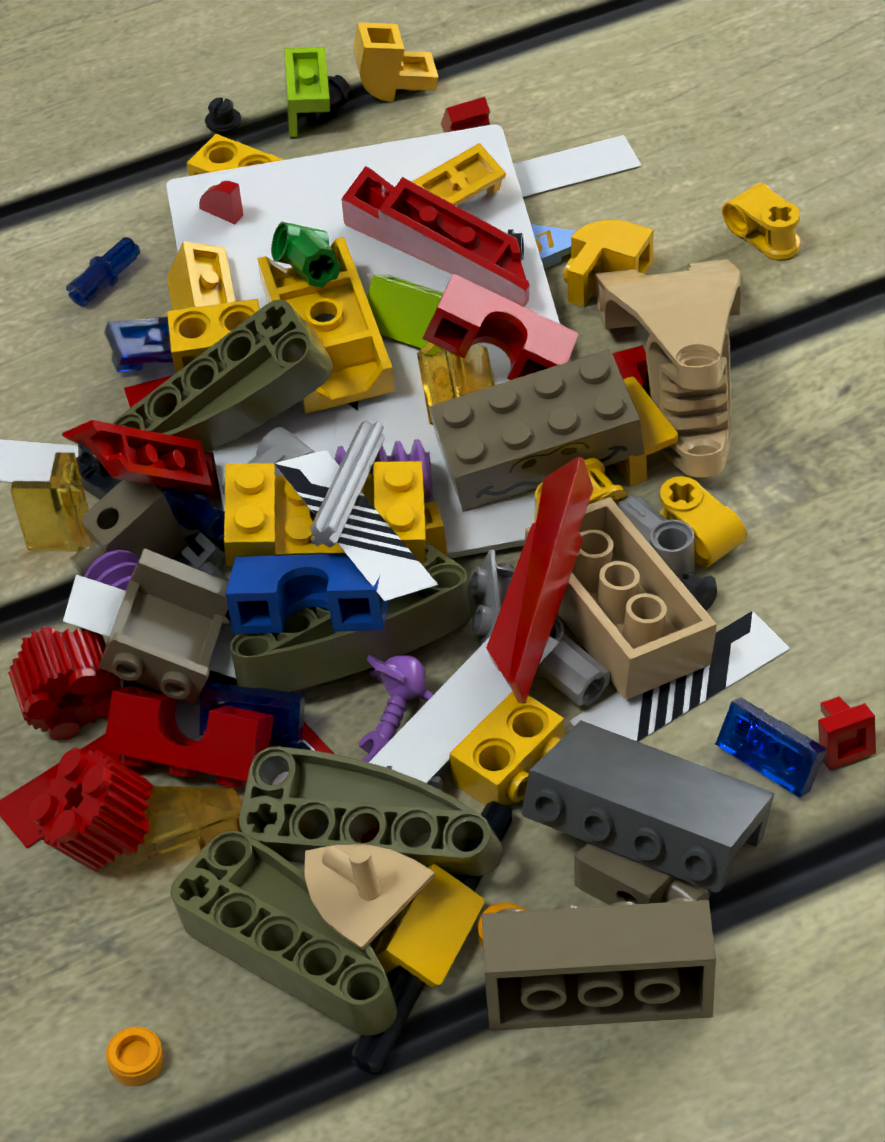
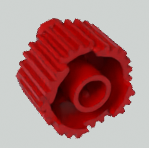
[8,626,122,740]
[29,748,153,872]

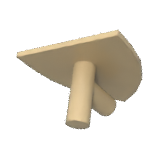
[304,844,436,951]

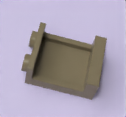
[98,548,228,704]

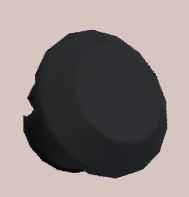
[205,97,241,133]
[679,572,717,611]

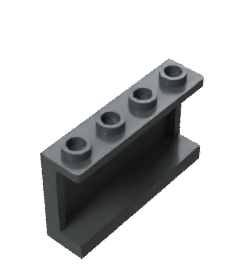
[522,720,775,892]

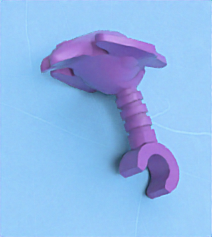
[359,655,433,762]

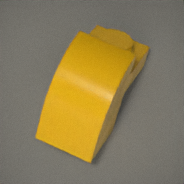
[353,22,438,102]
[564,220,654,307]

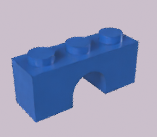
[225,553,389,634]

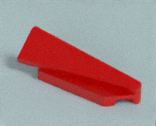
[341,166,530,307]
[62,420,221,500]
[486,457,593,703]

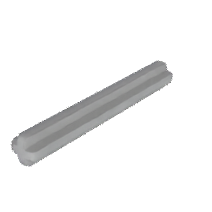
[310,420,385,547]

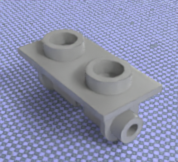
[469,550,515,647]

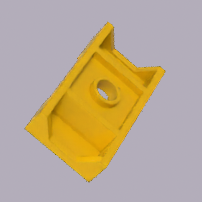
[257,237,395,414]
[224,461,426,566]

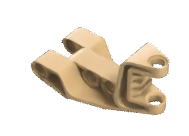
[595,259,741,477]

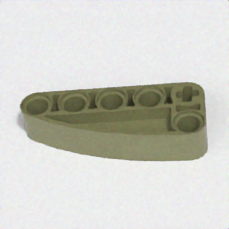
[113,300,333,452]
[230,543,472,697]
[239,746,503,876]
[170,831,397,1036]

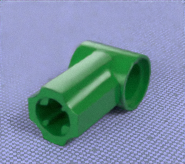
[271,221,342,288]

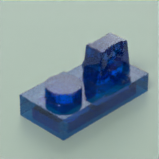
[104,317,173,372]
[199,682,305,749]
[715,697,827,798]

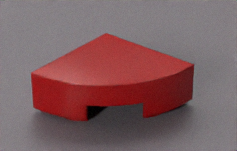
[199,180,244,225]

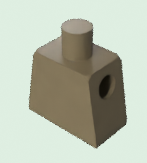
[70,480,190,577]
[574,842,710,905]

